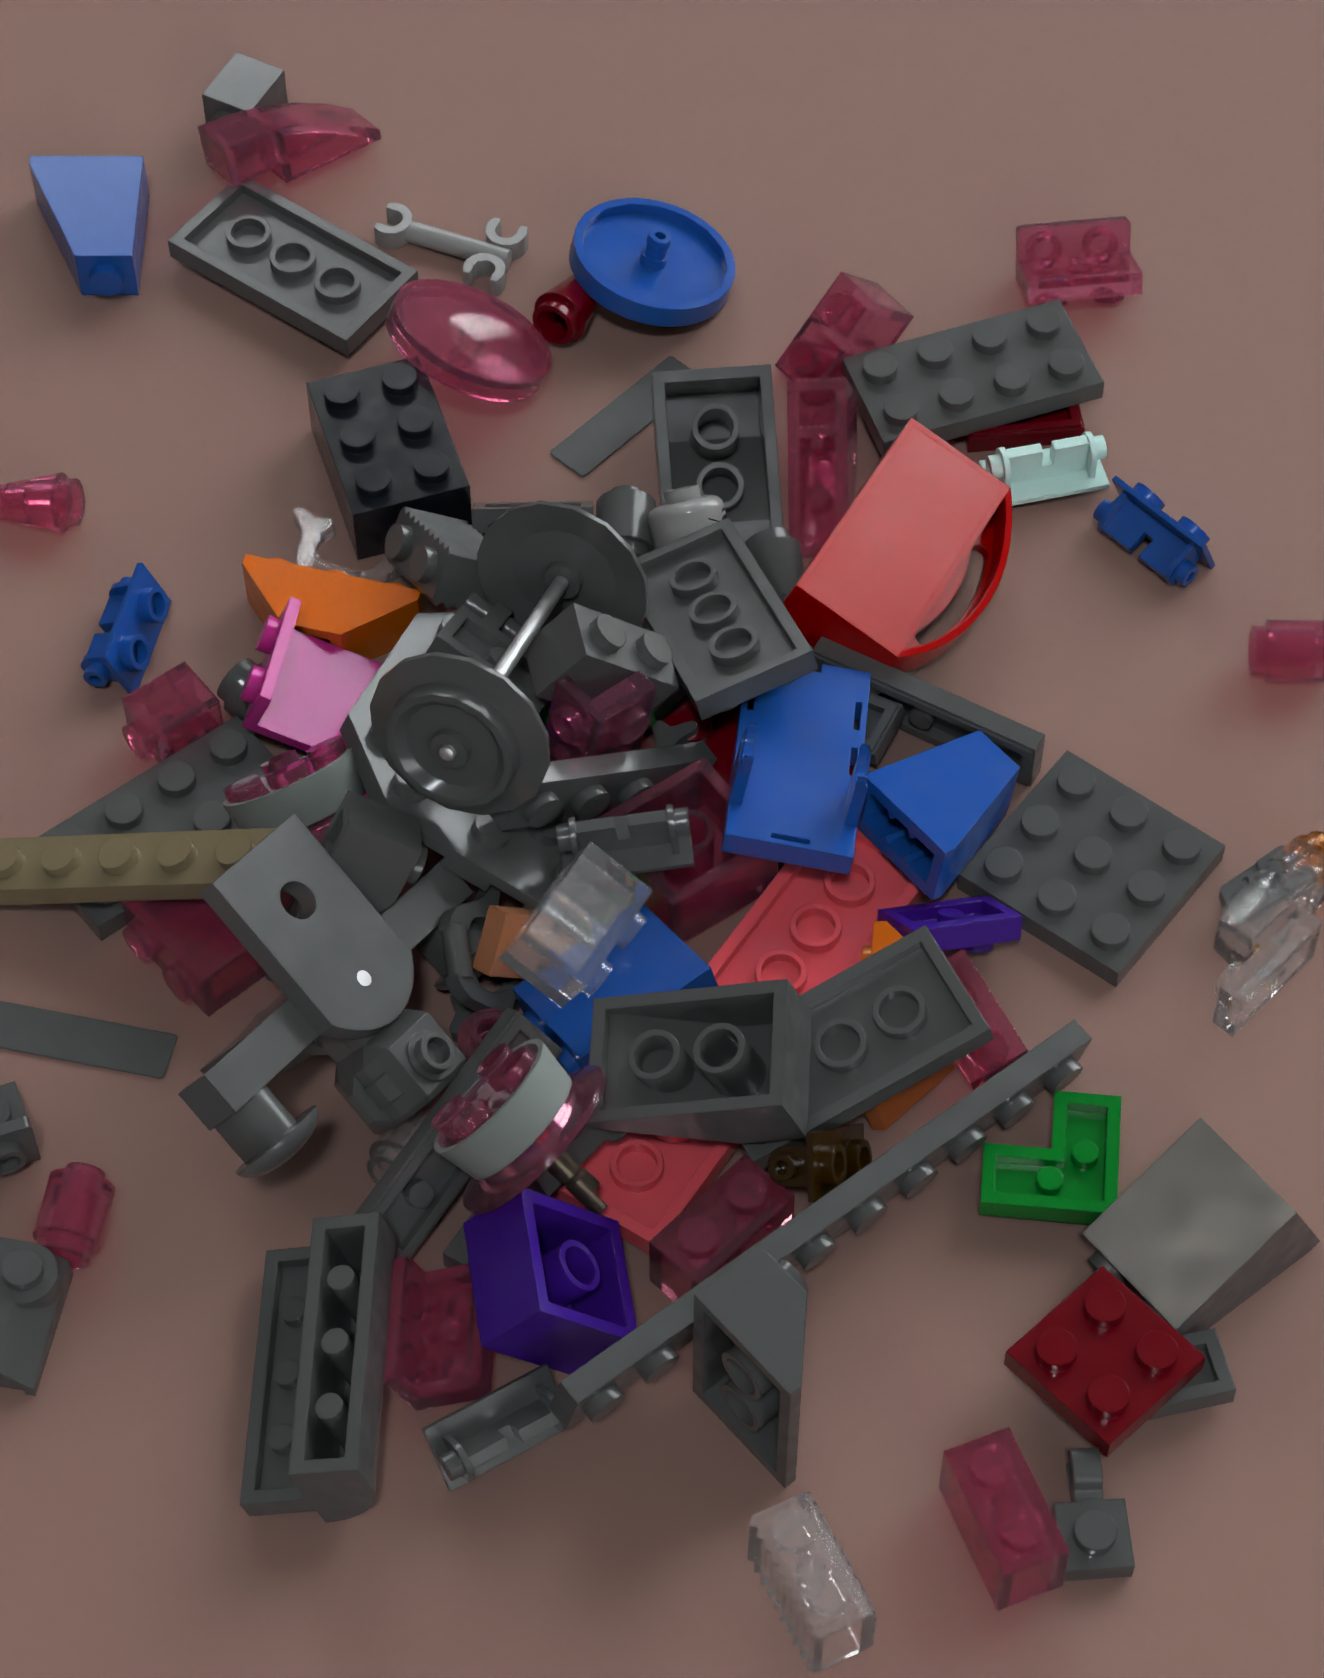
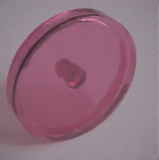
[386,279,552,402]

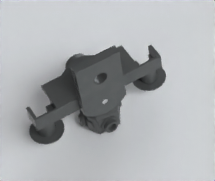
[178,813,483,1178]

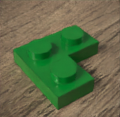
[979,1091,1122,1225]

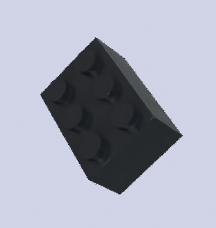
[306,355,472,560]

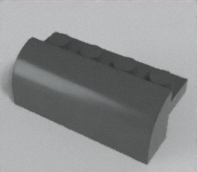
[240,1212,396,1523]

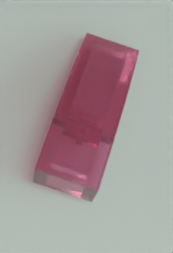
[197,103,381,187]

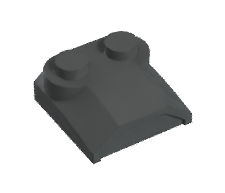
[0,1237,73,1396]

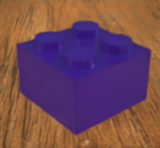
[463,1186,637,1375]

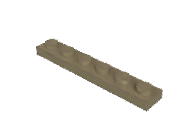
[0,827,276,906]

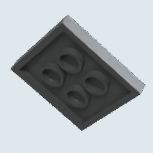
[957,750,1225,987]

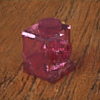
[122,661,223,763]

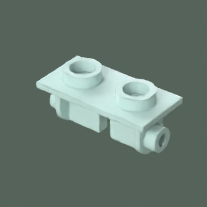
[979,431,1110,506]

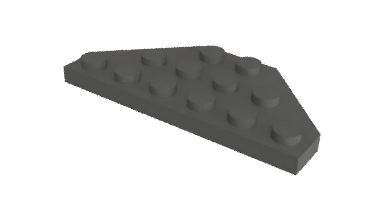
[340,612,608,925]

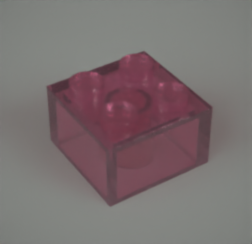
[598,757,778,942]

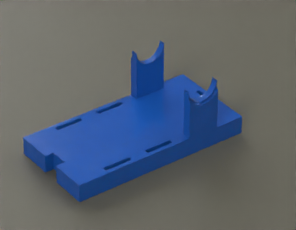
[721,664,872,875]

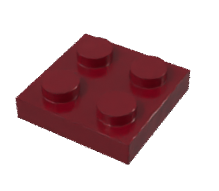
[1004,1266,1206,1457]

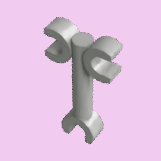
[374,203,528,297]

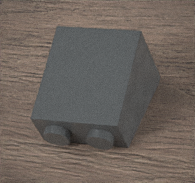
[1082,1117,1320,1335]

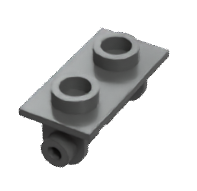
[556,804,695,883]
[422,1363,566,1491]

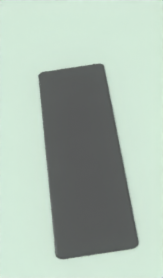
[551,356,690,476]
[0,1001,177,1079]

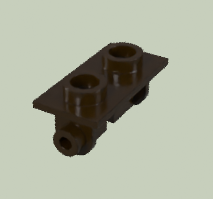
[768,1123,872,1202]

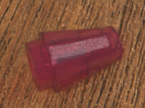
[0,472,85,532]

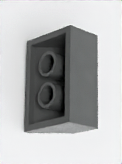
[693,1244,808,1488]

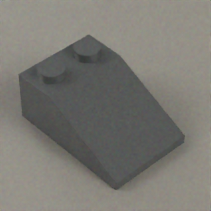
[651,364,783,542]
[585,979,812,1144]

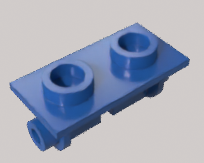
[1093,475,1215,587]
[81,563,172,697]

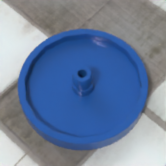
[569,198,736,327]

